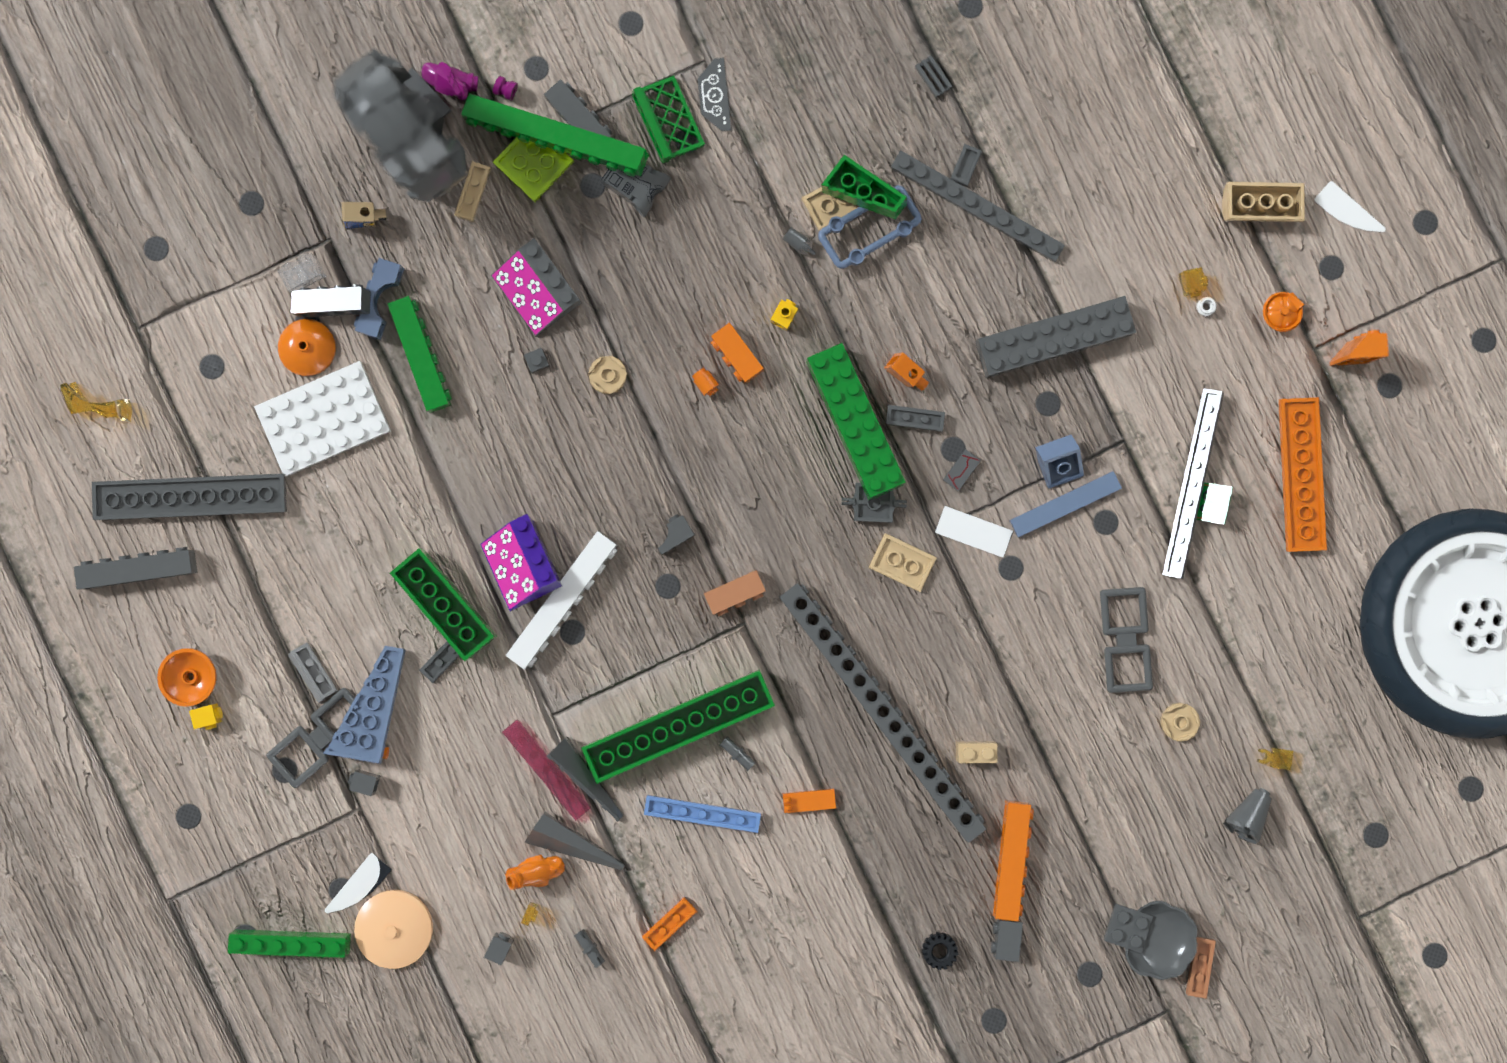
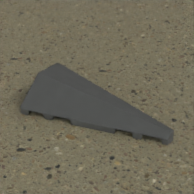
[546,737,623,822]
[525,811,625,870]

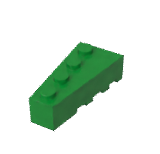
[821,155,907,220]

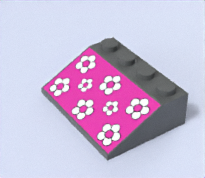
[491,238,582,337]

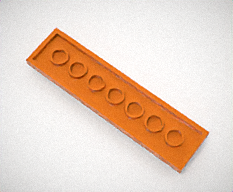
[1278,397,1327,552]

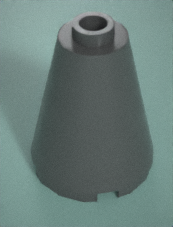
[1223,788,1272,844]

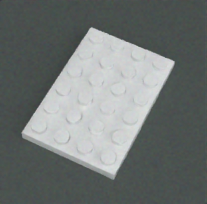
[254,361,391,477]

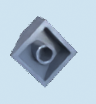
[1035,435,1084,489]

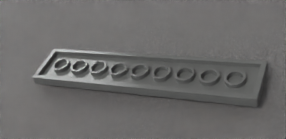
[92,474,287,520]

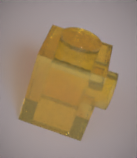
[1179,267,1208,298]

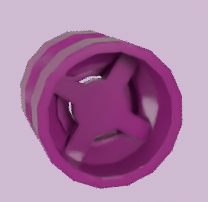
[493,76,518,101]

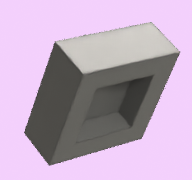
[524,348,549,373]

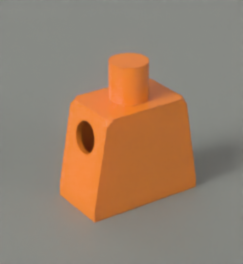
[884,352,929,391]

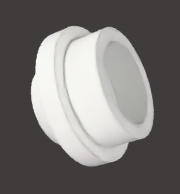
[1197,297,1216,316]

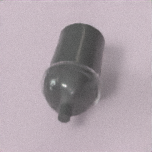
[783,227,816,255]

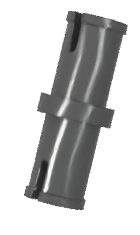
[719,736,756,771]
[574,929,605,968]

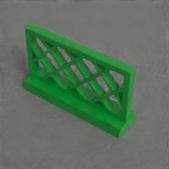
[632,76,705,164]

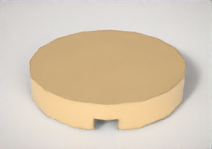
[589,356,627,394]
[1160,703,1200,742]

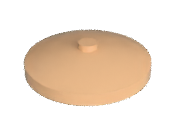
[354,890,433,969]

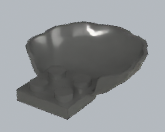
[1103,901,1197,980]

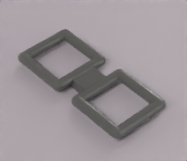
[1100,587,1153,693]
[266,688,355,788]

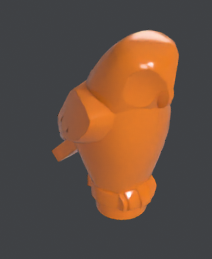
[505,855,565,890]

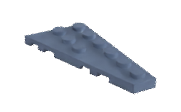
[323,646,406,764]

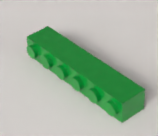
[387,296,452,413]
[228,929,351,958]

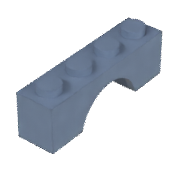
[354,258,405,340]

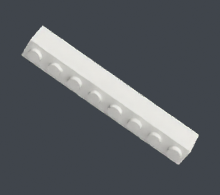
[505,531,618,669]

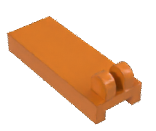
[782,788,836,813]

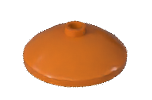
[278,319,336,376]
[157,648,217,706]

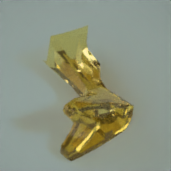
[60,382,132,422]

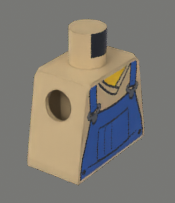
[341,202,387,229]

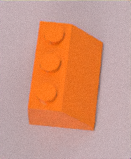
[1329,330,1389,366]

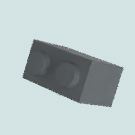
[991,919,1023,962]

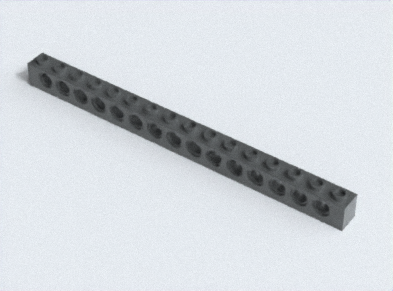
[779,583,986,843]

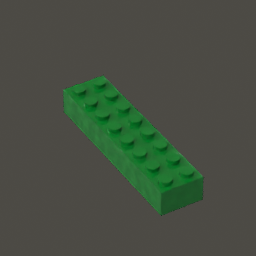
[806,343,906,501]

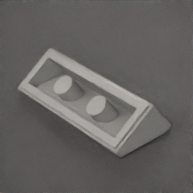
[288,643,338,703]

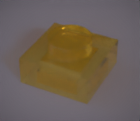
[521,902,539,926]

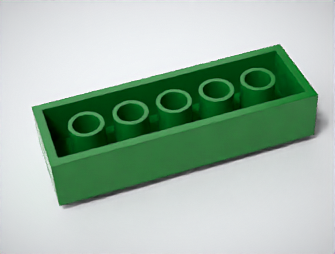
[390,548,497,662]

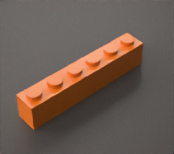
[993,800,1034,921]

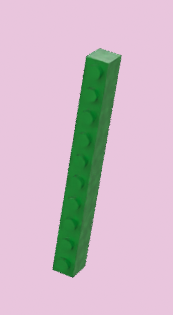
[461,94,649,177]

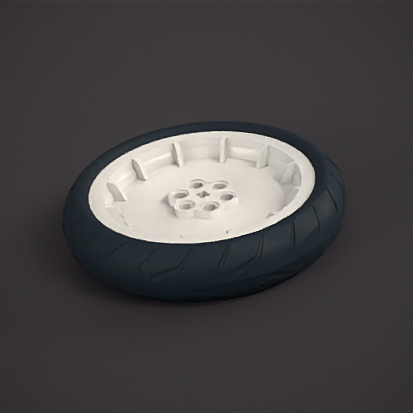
[1360,509,1507,739]

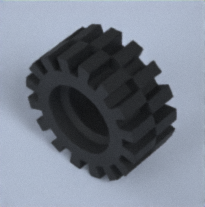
[922,932,958,970]

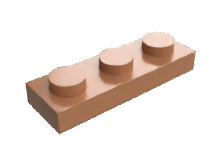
[1186,937,1216,999]

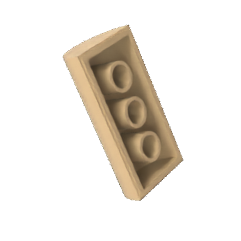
[1222,182,1305,222]

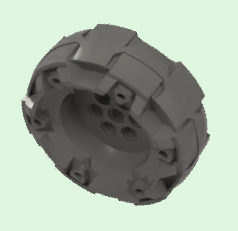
[333,48,469,202]

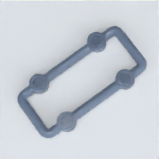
[818,185,922,269]

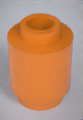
[692,368,719,397]

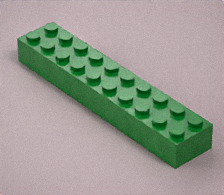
[581,669,775,783]

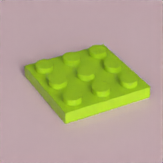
[493,137,574,203]

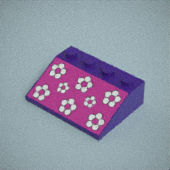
[480,514,562,611]

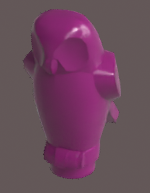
[421,62,479,100]

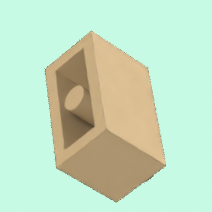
[956,741,997,763]

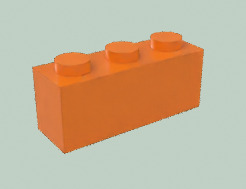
[710,322,764,384]

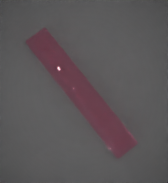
[502,719,591,821]

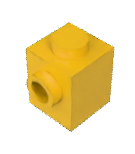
[770,299,798,331]
[189,703,223,730]

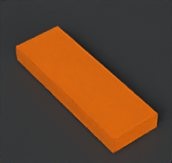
[642,897,697,951]

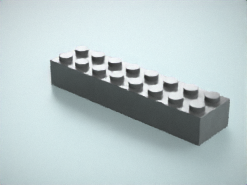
[975,296,1136,378]

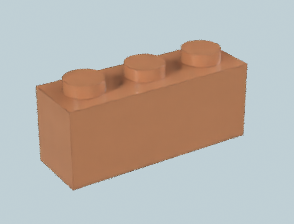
[704,570,766,616]

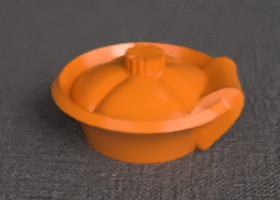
[1263,292,1305,332]

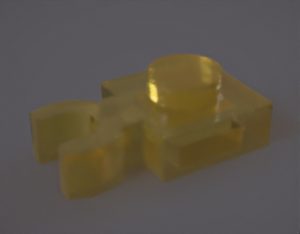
[1257,748,1293,770]

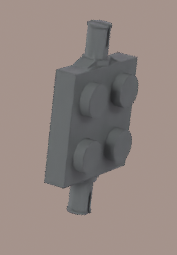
[841,483,907,523]

